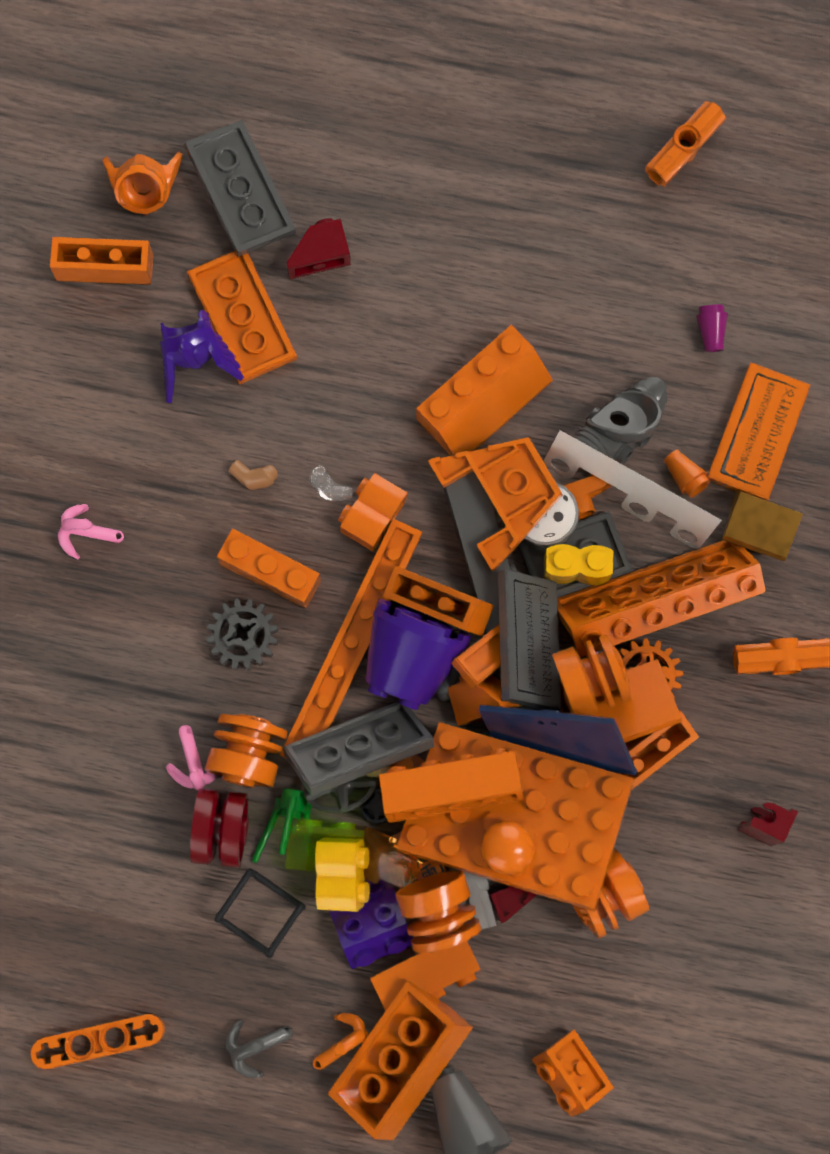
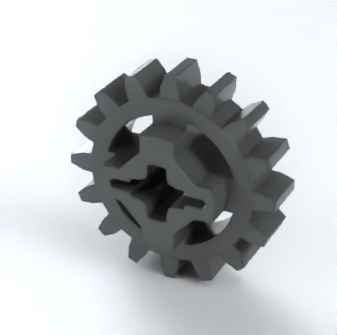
[206,599,279,671]

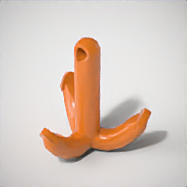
[312,1013,370,1070]

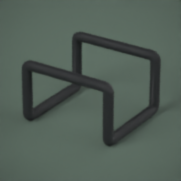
[215,868,306,958]

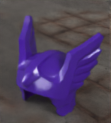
[160,310,244,403]

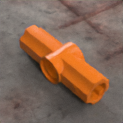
[645,101,726,187]
[733,638,830,675]

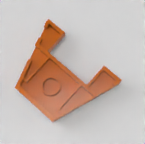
[428,437,563,572]

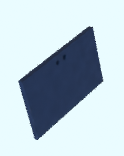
[478,705,637,775]

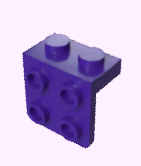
[329,872,412,969]

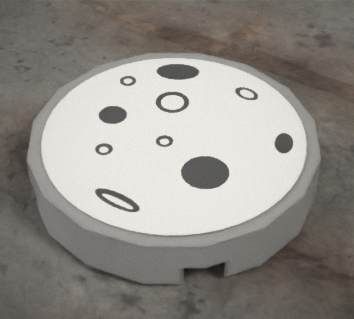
[525,483,579,547]

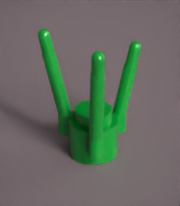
[252,789,312,863]

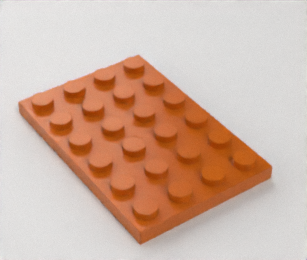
[396,722,634,912]

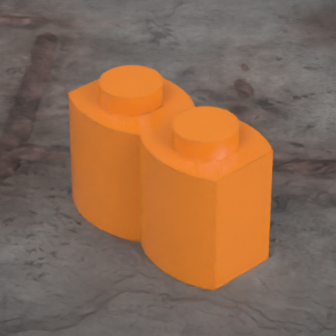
[338,473,408,552]

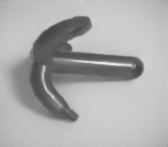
[225,1020,293,1078]

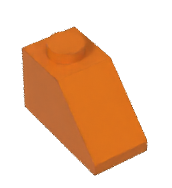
[448,675,523,726]

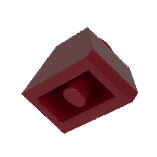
[286,218,351,279]

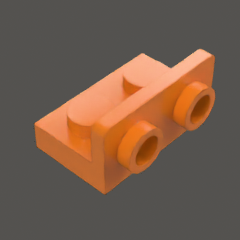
[532,1029,614,1117]

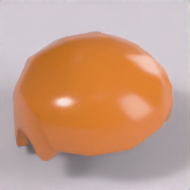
[480,821,535,875]

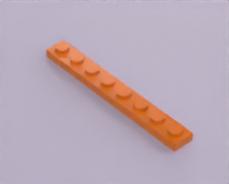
[280,519,423,759]

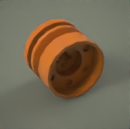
[552,634,631,716]
[396,870,482,953]

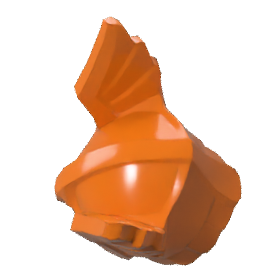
[102,152,184,216]

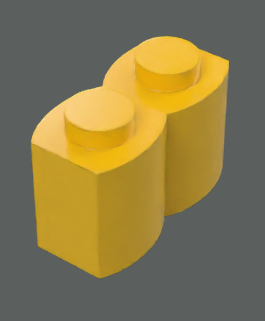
[543,544,613,585]
[315,837,370,912]

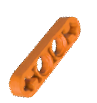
[31,1014,165,1069]

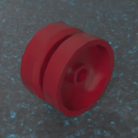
[190,789,249,868]

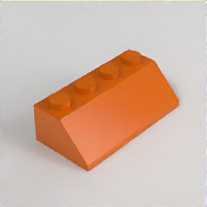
[416,324,553,456]
[328,981,473,1140]

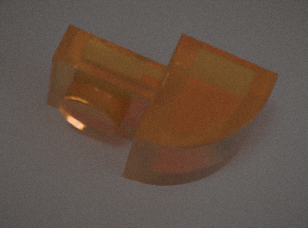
[361,826,425,888]

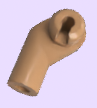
[228,460,278,490]

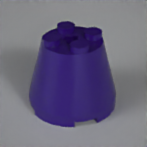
[365,599,472,710]

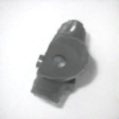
[573,377,667,465]

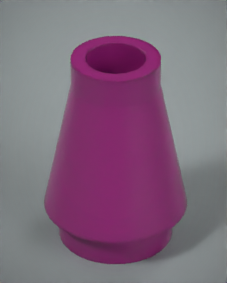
[696,304,728,352]

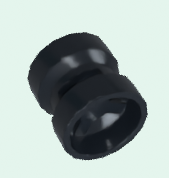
[360,789,388,825]

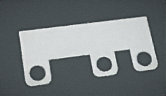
[543,430,722,549]

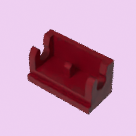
[737,802,798,846]

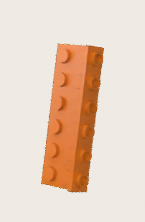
[557,540,766,657]

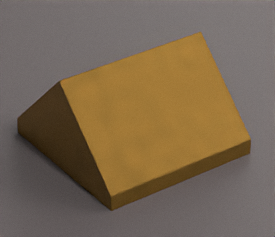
[722,490,803,562]

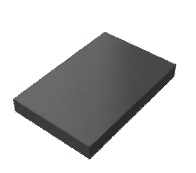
[518,511,633,598]

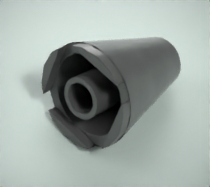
[431,1067,512,1154]

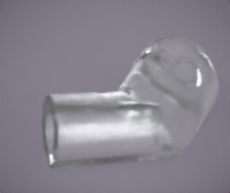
[309,466,353,501]

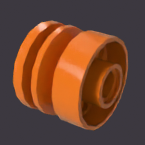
[204,714,288,788]
[572,848,650,939]

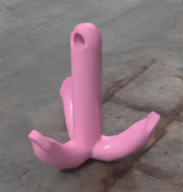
[58,504,124,560]
[166,725,218,791]

